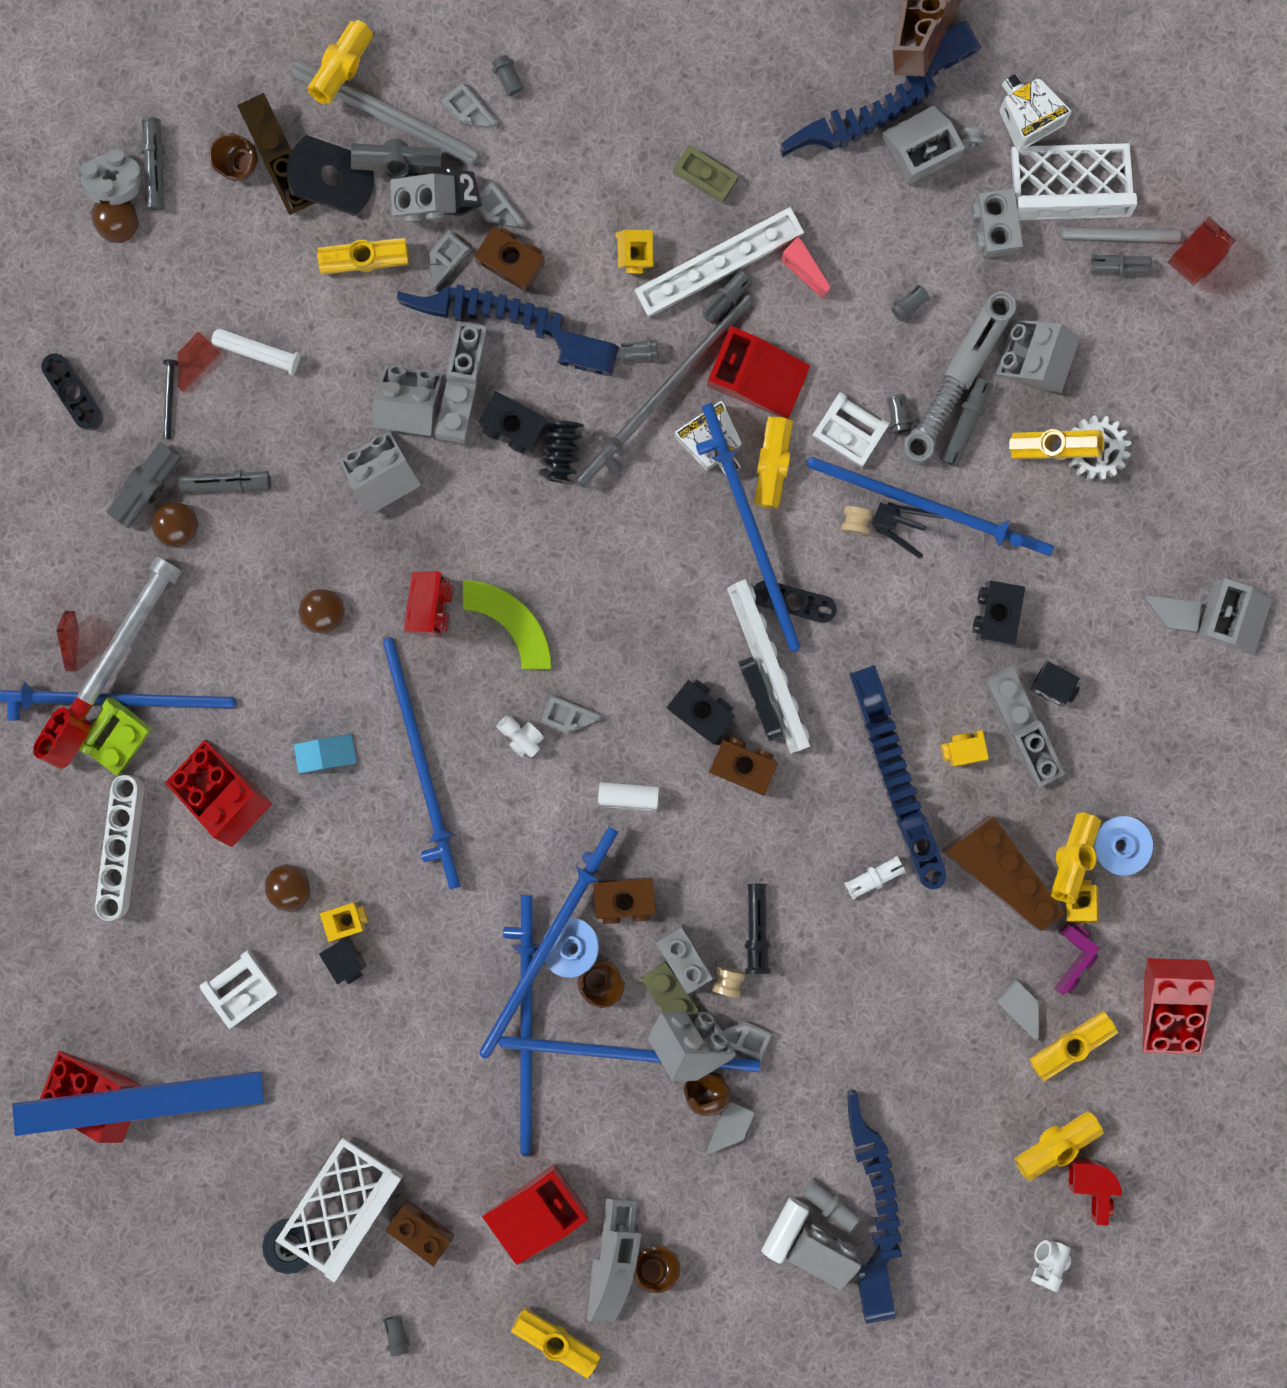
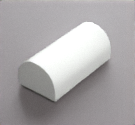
[598,782,659,811]
[761,1197,810,1264]

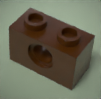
[474,227,545,293]
[708,737,778,796]
[593,877,656,924]
[385,1199,455,1267]

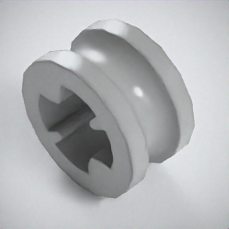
[957,127,984,149]

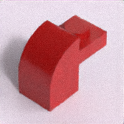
[1068,1158,1122,1226]

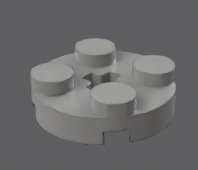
[80,149,142,205]

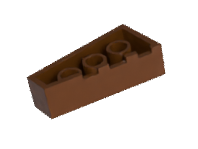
[893,0,962,76]
[940,816,1065,931]

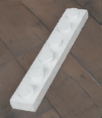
[634,207,804,318]
[727,579,810,753]

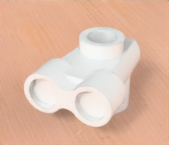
[496,715,544,757]
[1031,1240,1071,1293]

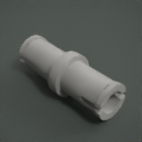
[801,1179,860,1232]

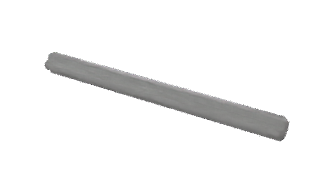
[293,60,479,166]

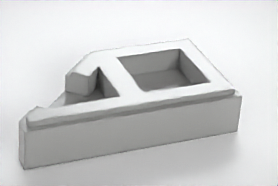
[440,82,498,128]
[477,181,526,229]
[429,230,471,291]
[1144,595,1201,632]
[540,695,602,733]
[995,980,1039,1041]
[722,1021,773,1061]
[706,1101,755,1154]

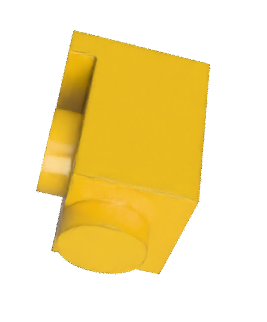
[616,230,653,274]
[940,730,989,766]
[1066,880,1100,923]
[319,901,369,942]

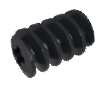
[539,420,584,485]

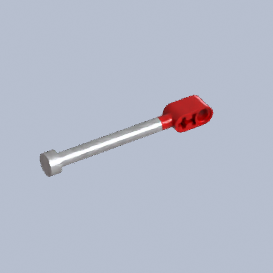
[33,556,182,769]

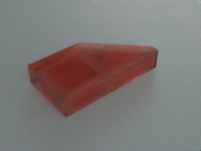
[178,332,221,392]
[56,610,79,671]

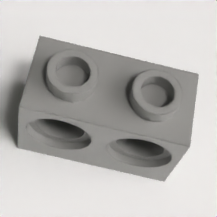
[390,173,456,223]
[971,188,1023,258]
[656,925,713,995]

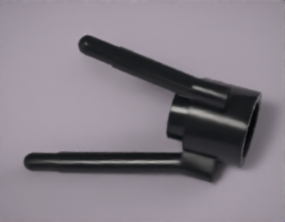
[872,501,945,558]

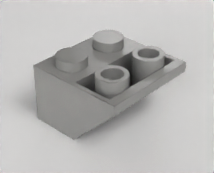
[881,106,965,186]
[995,319,1080,393]
[373,365,443,436]
[339,431,421,515]
[1197,578,1272,655]
[648,1012,736,1081]
[786,1223,861,1290]

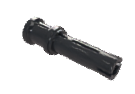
[744,883,771,974]

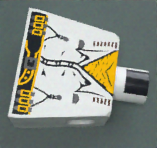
[1000,74,1071,152]
[674,401,742,476]

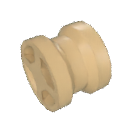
[841,506,874,536]
[711,967,746,998]

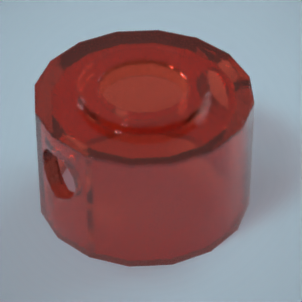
[1167,216,1236,286]

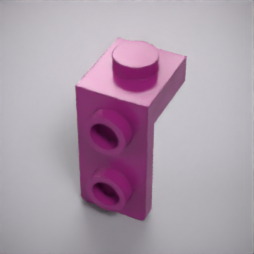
[1054,924,1100,995]

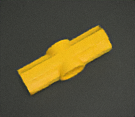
[308,19,373,105]
[317,238,409,275]
[754,417,793,509]
[1009,429,1105,460]
[1051,812,1101,904]
[1028,1010,1118,1082]
[1014,1111,1104,1181]
[511,1307,601,1379]

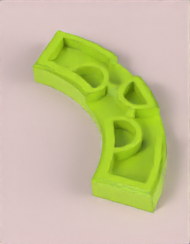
[463,580,552,670]

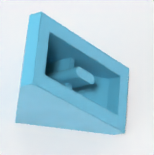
[294,734,357,774]

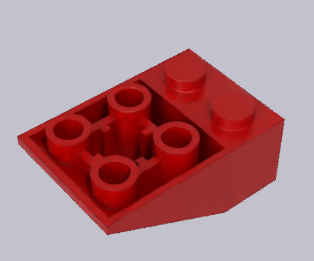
[707,325,811,419]
[404,571,454,638]
[165,740,272,847]
[1142,958,1215,1054]
[39,1051,142,1143]
[482,1163,589,1265]

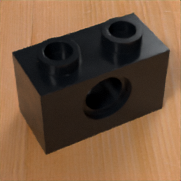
[478,391,548,455]
[972,580,1026,647]
[666,679,735,744]

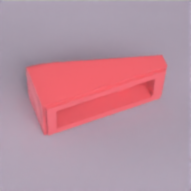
[781,236,831,298]

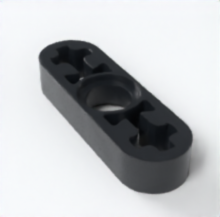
[41,353,103,431]
[753,580,837,623]
[738,656,783,742]

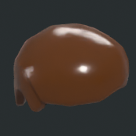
[209,133,258,182]
[92,200,139,243]
[151,502,198,547]
[298,589,345,633]
[265,864,310,912]
[577,960,625,1008]
[684,1072,731,1117]
[634,1246,680,1293]

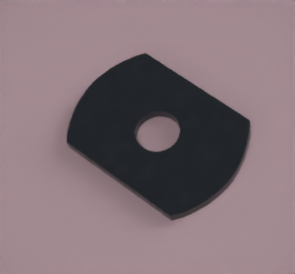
[287,135,374,216]

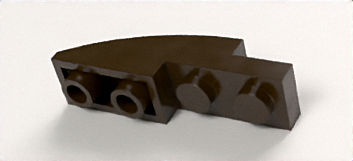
[237,93,316,215]

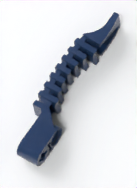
[780,21,981,157]
[397,285,619,376]
[849,665,946,890]
[847,1089,902,1324]

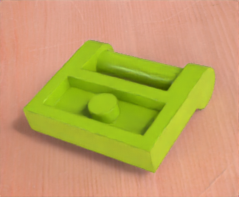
[79,697,153,776]

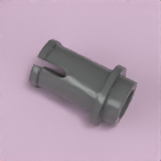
[492,55,524,97]
[891,285,930,322]
[621,338,658,362]
[887,394,913,434]
[383,1315,410,1356]

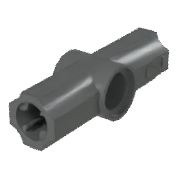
[351,138,441,179]
[106,442,182,528]

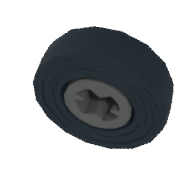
[262,1219,317,1274]

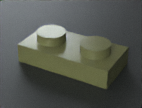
[673,145,739,204]
[641,961,699,1012]

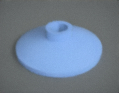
[1094,816,1153,876]
[544,918,599,978]

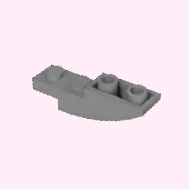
[435,321,487,444]
[984,666,1065,788]
[587,1199,641,1322]

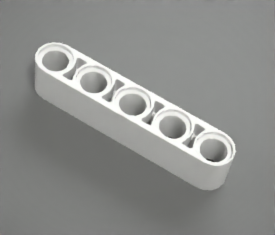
[95,775,144,921]

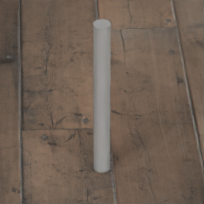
[1061,227,1181,243]

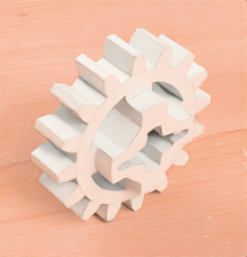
[1068,416,1131,481]

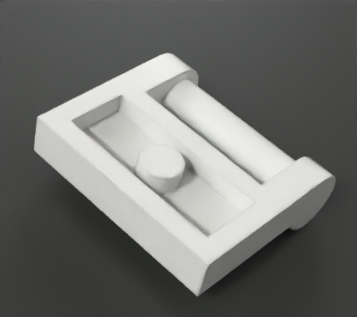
[812,392,890,468]
[200,950,280,1029]

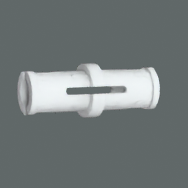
[844,856,906,900]

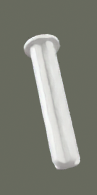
[212,329,300,376]

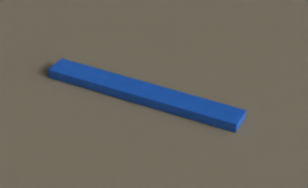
[12,1071,263,1136]

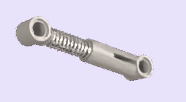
[901,291,1016,465]

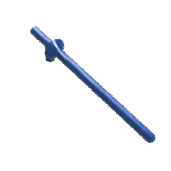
[696,403,800,652]
[807,457,1054,556]
[383,637,461,890]
[0,682,237,721]
[479,826,619,1059]
[503,895,540,1156]
[498,1036,760,1076]

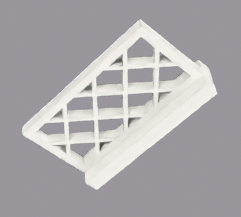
[1011,143,1137,220]
[276,1137,403,1283]

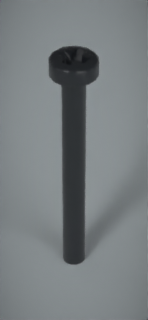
[163,359,178,439]

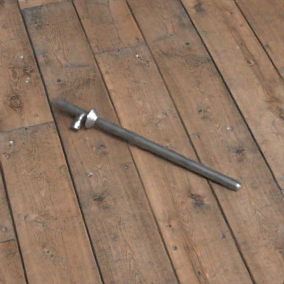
[575,294,754,488]

